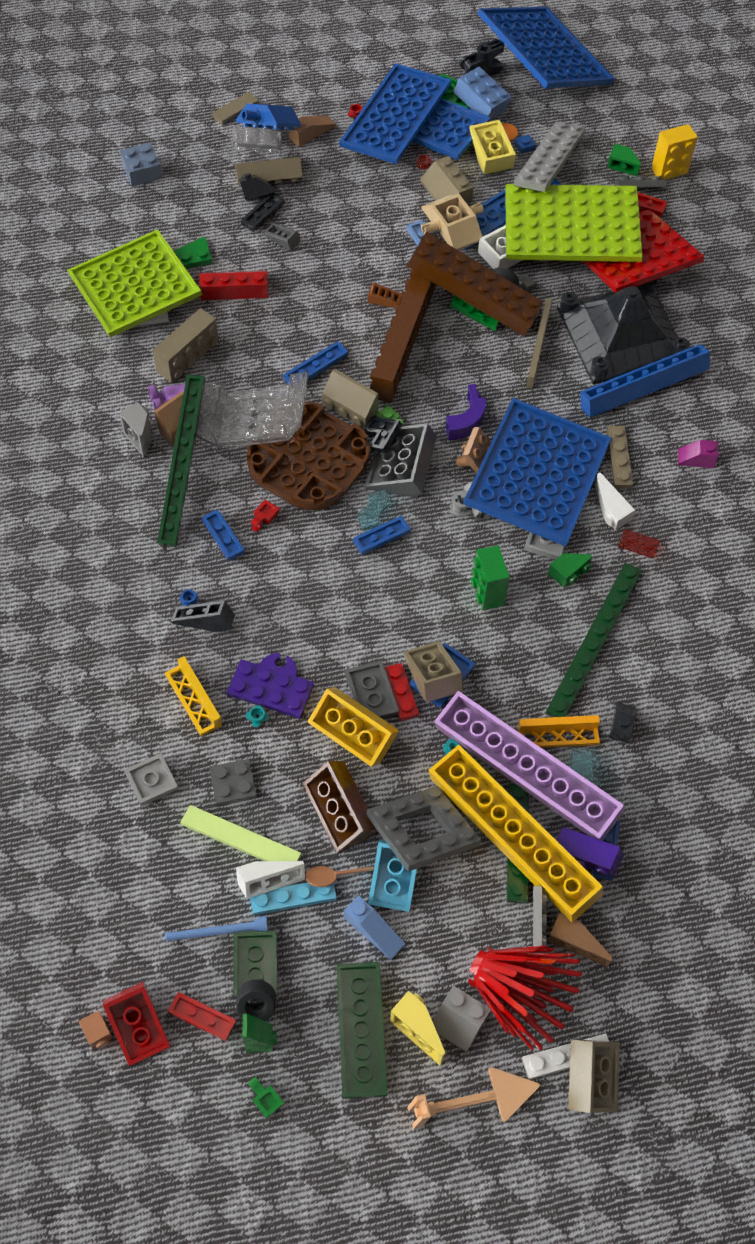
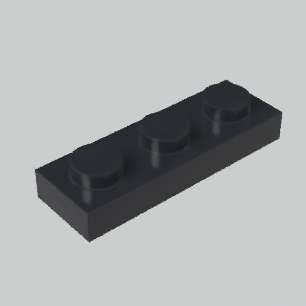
[241,193,285,232]

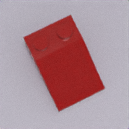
[103,981,170,1066]

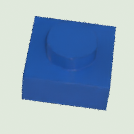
[514,134,536,154]

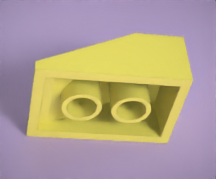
[469,120,516,175]
[390,991,445,1065]

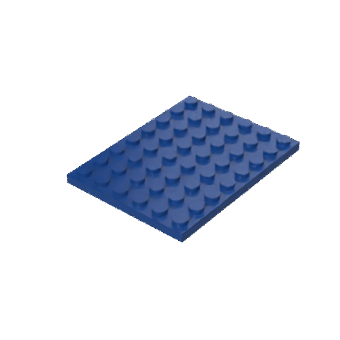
[477,7,615,89]
[463,398,611,546]

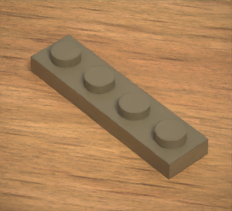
[606,426,633,489]

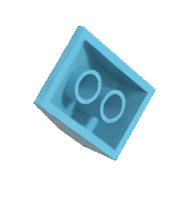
[368,839,417,912]

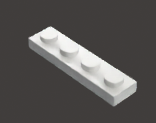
[522,1034,609,1080]

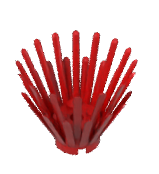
[469,945,582,1051]

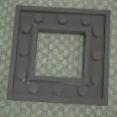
[366,786,481,872]

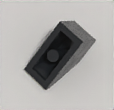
[239,173,277,201]
[609,702,636,743]

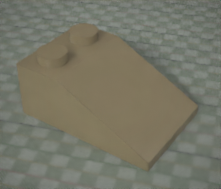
[403,641,463,702]

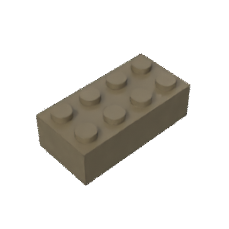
[153,308,218,383]

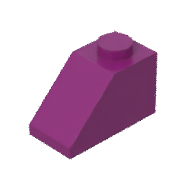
[678,440,718,468]

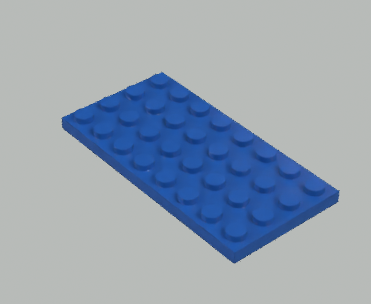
[339,63,451,165]

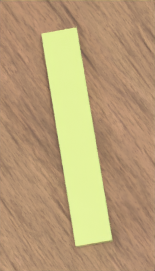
[181,805,301,861]

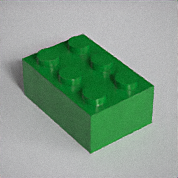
[470,545,510,611]

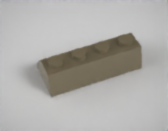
[235,157,302,184]

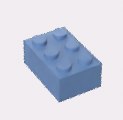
[454,67,512,120]

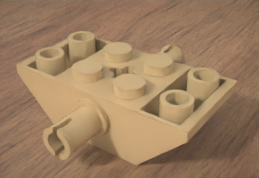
[421,194,483,250]

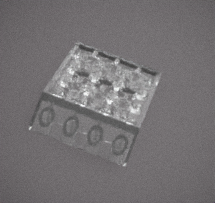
[196,372,308,448]

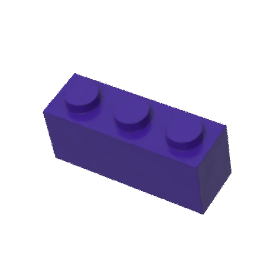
[557,827,624,877]

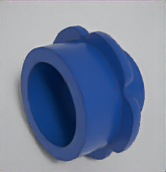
[180,589,198,606]

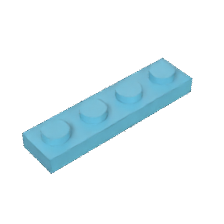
[251,882,336,916]

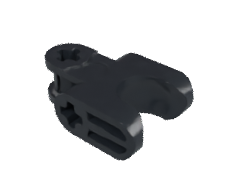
[459,39,504,76]

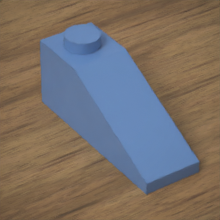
[344,895,405,960]

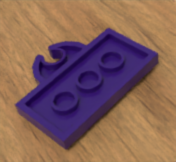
[226,653,314,719]

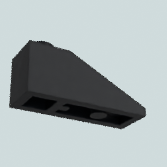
[171,600,235,632]

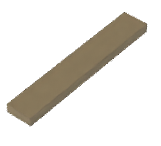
[526,298,552,388]

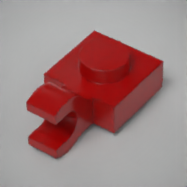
[251,499,280,532]

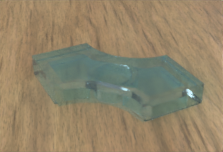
[356,489,391,532]

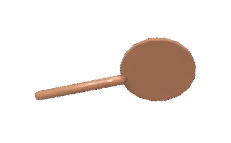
[306,866,374,887]

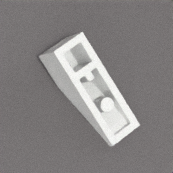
[595,473,635,530]
[236,861,305,899]

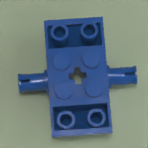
[236,103,301,130]

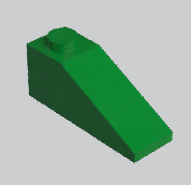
[243,1014,277,1053]

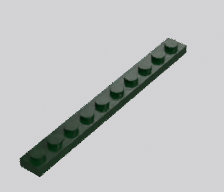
[157,375,206,547]
[545,563,642,717]

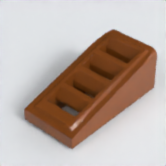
[368,283,402,308]

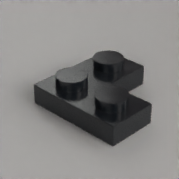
[364,416,403,453]

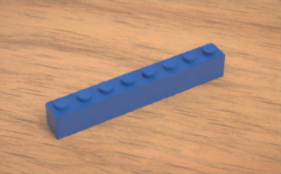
[580,344,710,418]

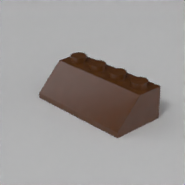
[302,761,378,853]

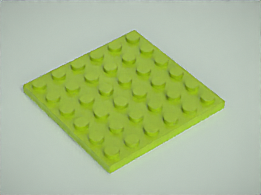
[68,229,202,338]

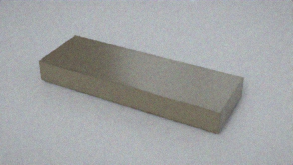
[212,92,259,125]

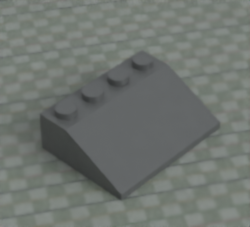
[365,423,437,496]

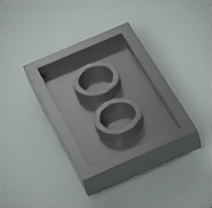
[344,660,399,719]

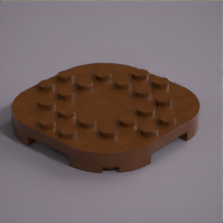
[247,401,370,510]

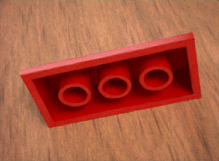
[199,270,268,301]

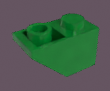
[548,553,592,588]

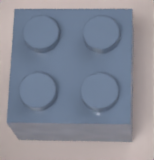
[120,142,162,187]

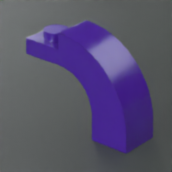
[445,384,486,441]

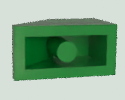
[607,143,641,176]

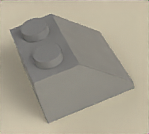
[119,402,152,457]
[433,986,491,1053]

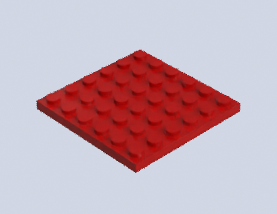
[582,210,704,293]

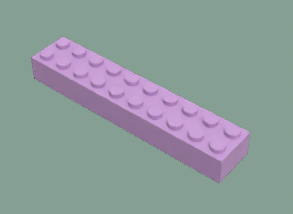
[434,691,624,841]

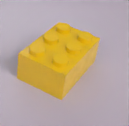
[651,124,698,180]

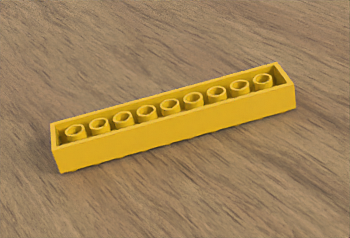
[429,744,603,923]

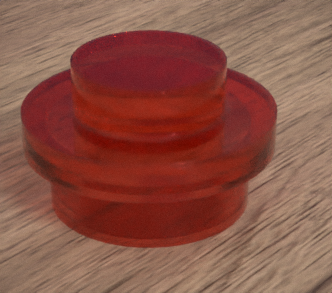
[416,154,432,169]

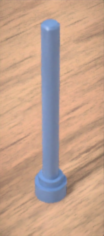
[165,916,268,941]

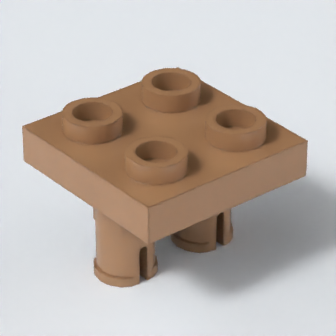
[456,427,491,474]

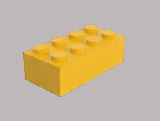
[308,687,399,767]

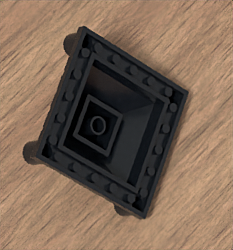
[556,279,690,385]

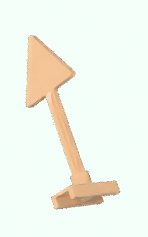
[408,1067,540,1129]

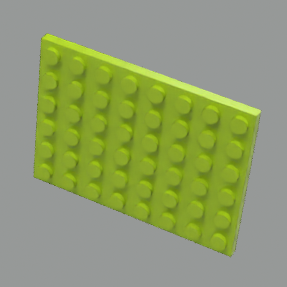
[505,184,642,262]

